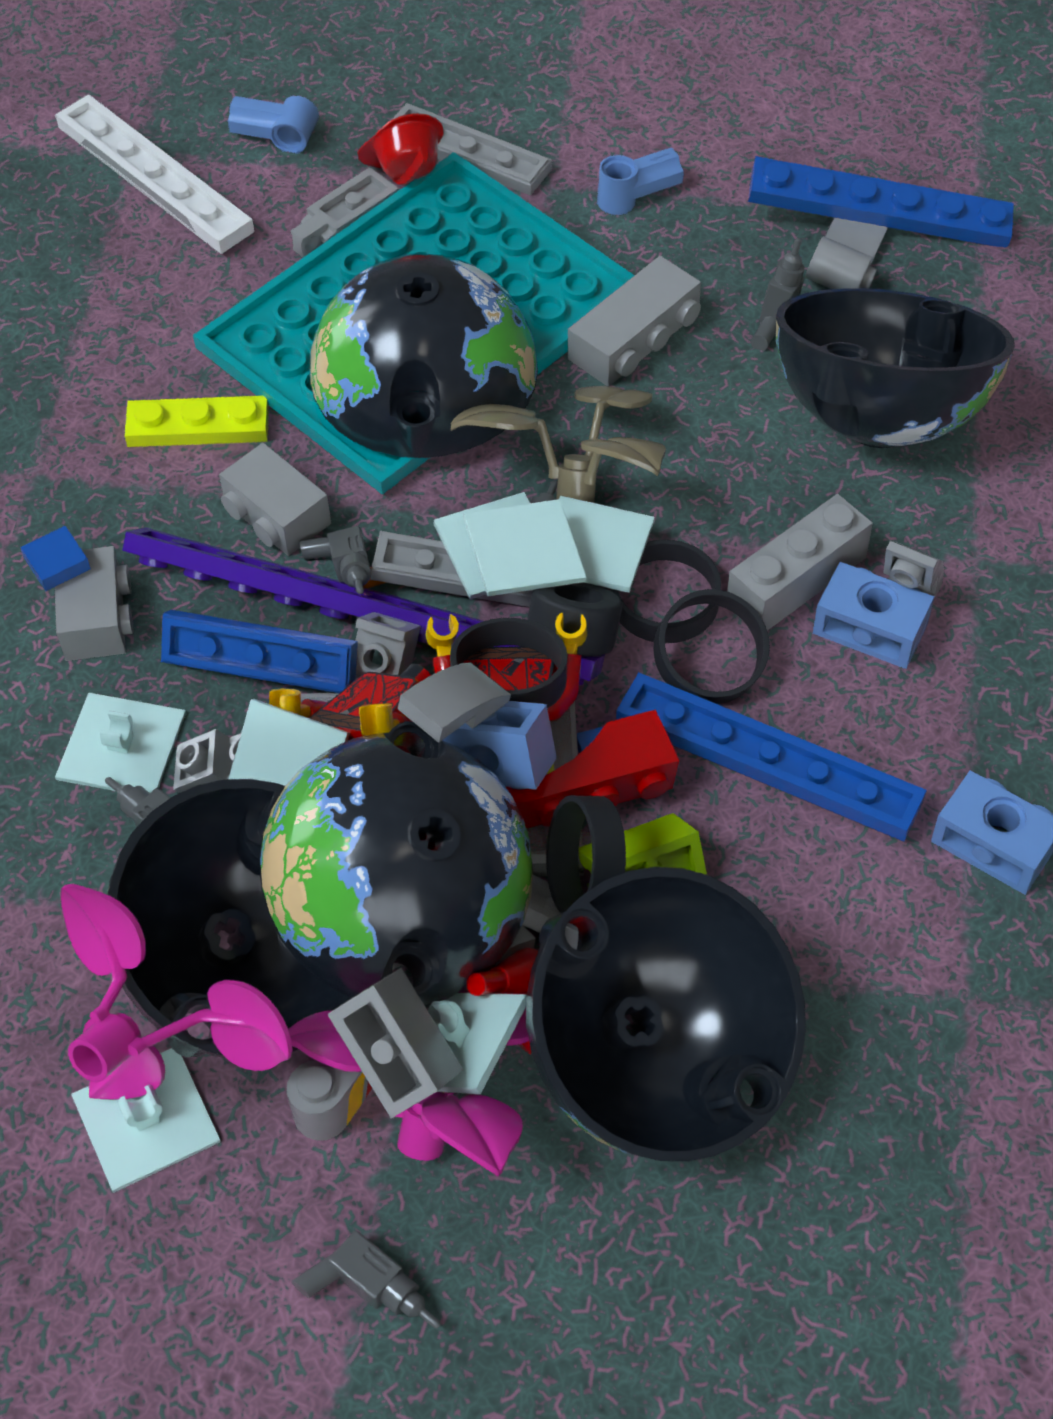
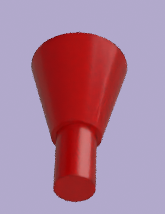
[467,948,538,996]

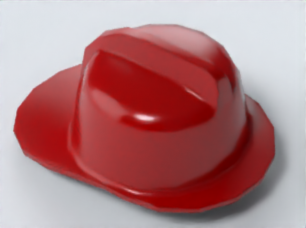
[357,113,444,185]

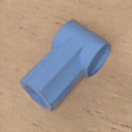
[228,96,319,153]
[597,147,684,215]

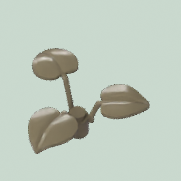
[451,386,666,503]

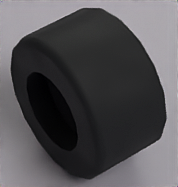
[527,582,623,657]

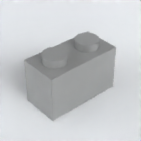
[219,442,331,556]
[55,546,134,661]
[327,968,464,1118]

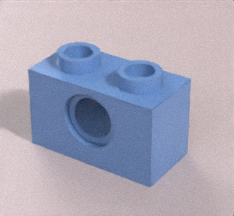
[813,562,935,669]
[443,701,557,790]
[931,770,1053,895]

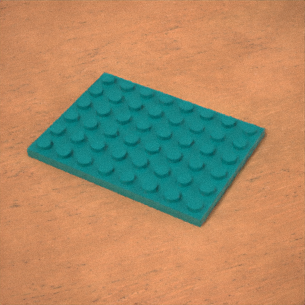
[193,152,635,495]

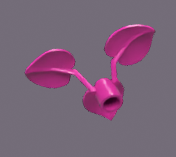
[61,884,292,1100]
[288,989,529,1177]

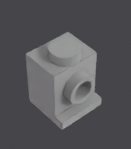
[355,612,421,678]

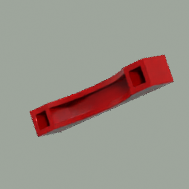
[419,710,680,850]

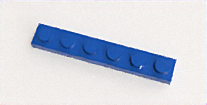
[748,156,1014,248]
[616,672,927,842]

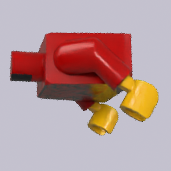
[426,613,587,722]
[269,663,431,754]

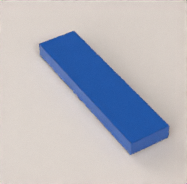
[161,610,358,693]

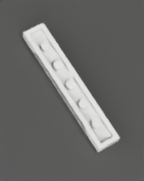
[55,94,254,254]

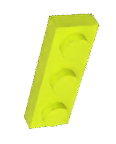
[125,396,269,447]

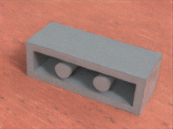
[568,256,701,386]
[727,493,873,631]

